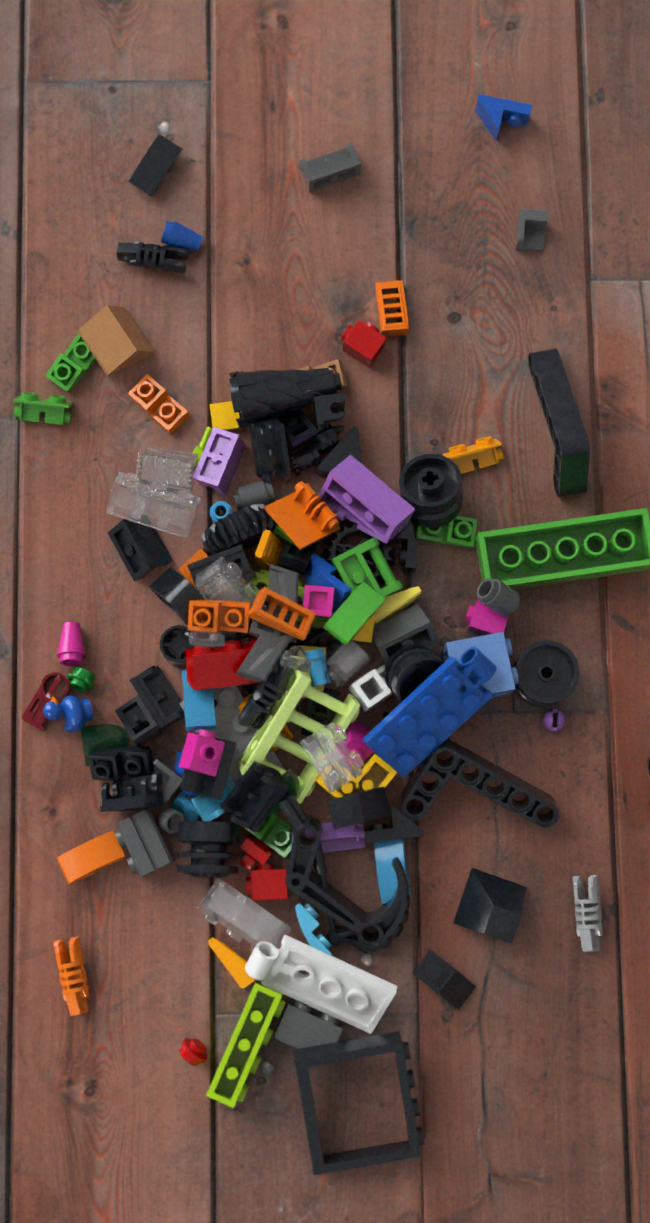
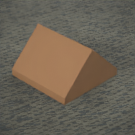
[78,305,155,377]

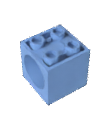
[442,632,519,699]

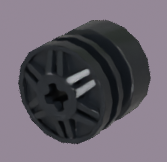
[384,644,444,703]
[177,821,240,878]

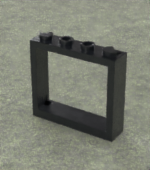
[293,1031,425,1175]

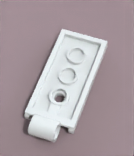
[245,935,397,1034]

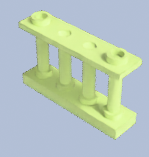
[237,665,361,804]

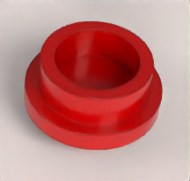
[179,1038,207,1066]

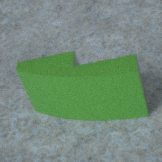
[45,333,96,392]
[414,515,477,548]
[324,582,386,646]
[244,812,305,860]

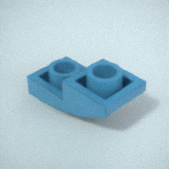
[182,670,216,731]
[374,839,412,905]

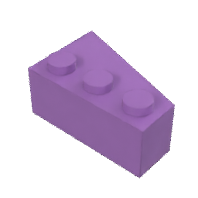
[319,455,415,544]

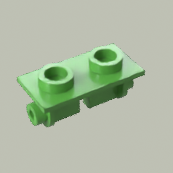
[13,392,74,425]

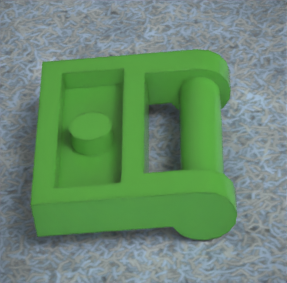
[331,537,403,597]

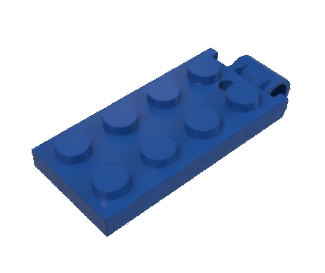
[363,647,497,778]

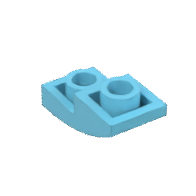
[295,903,332,955]

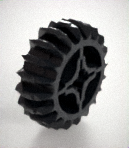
[201,503,277,556]
[321,521,397,585]

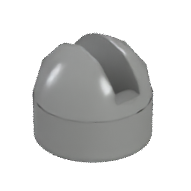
[158,808,184,834]

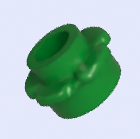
[67,667,95,692]

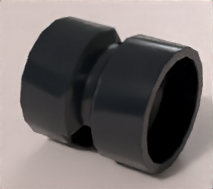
[160,625,199,667]

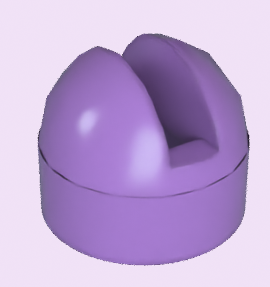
[542,709,566,732]

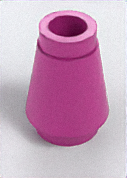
[57,622,86,666]

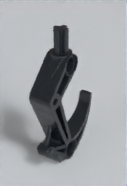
[278,794,410,953]

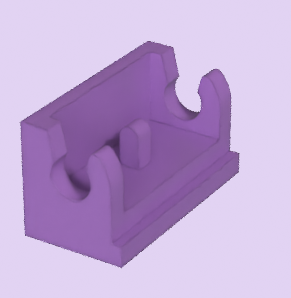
[193,427,246,495]

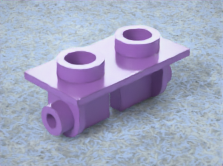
[305,822,365,853]

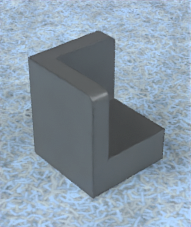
[515,209,548,252]
[152,759,182,804]

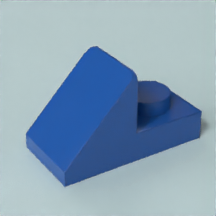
[475,94,532,140]

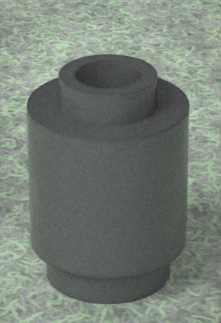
[233,480,276,510]
[477,578,520,617]

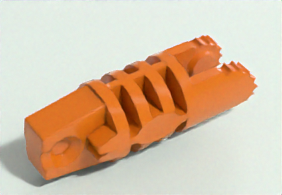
[54,937,89,1016]

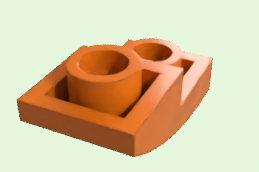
[128,374,190,435]
[188,600,251,633]
[57,831,125,885]

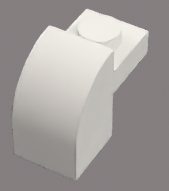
[349,665,392,713]

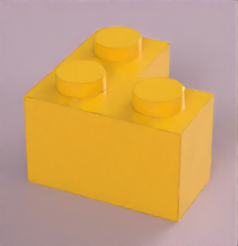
[315,754,397,799]

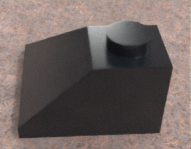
[453,868,527,944]

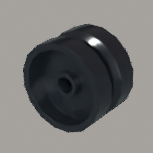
[399,454,463,528]
[513,640,580,708]

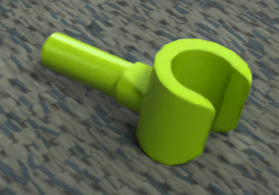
[192,427,212,465]

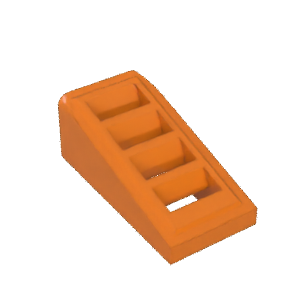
[375,280,409,337]
[247,587,316,640]

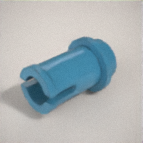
[210,501,232,523]
[304,648,331,687]

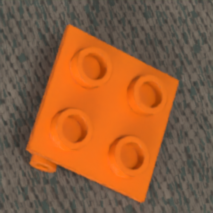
[264,481,340,550]

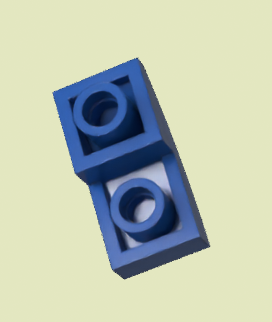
[305,554,352,612]

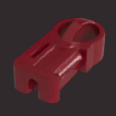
[22,672,71,731]

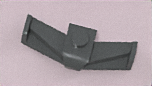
[236,564,299,682]

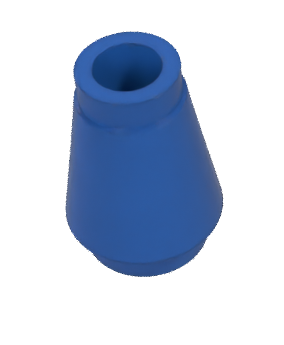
[161,220,203,252]

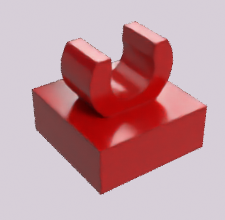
[240,834,274,870]

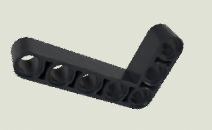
[528,348,590,498]
[149,567,258,695]
[401,739,559,828]

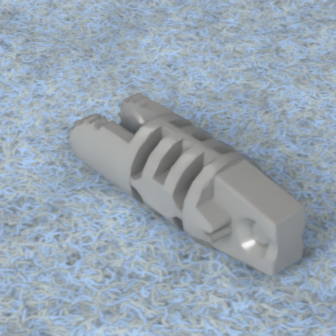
[573,875,603,952]

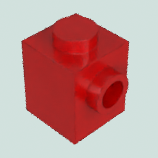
[341,320,386,368]
[246,864,288,900]

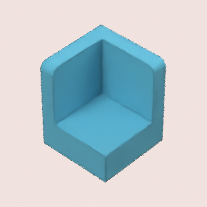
[191,776,235,822]

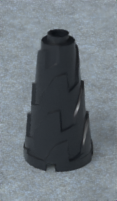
[229,368,342,428]

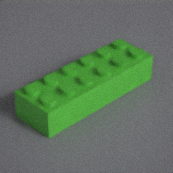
[475,508,650,590]

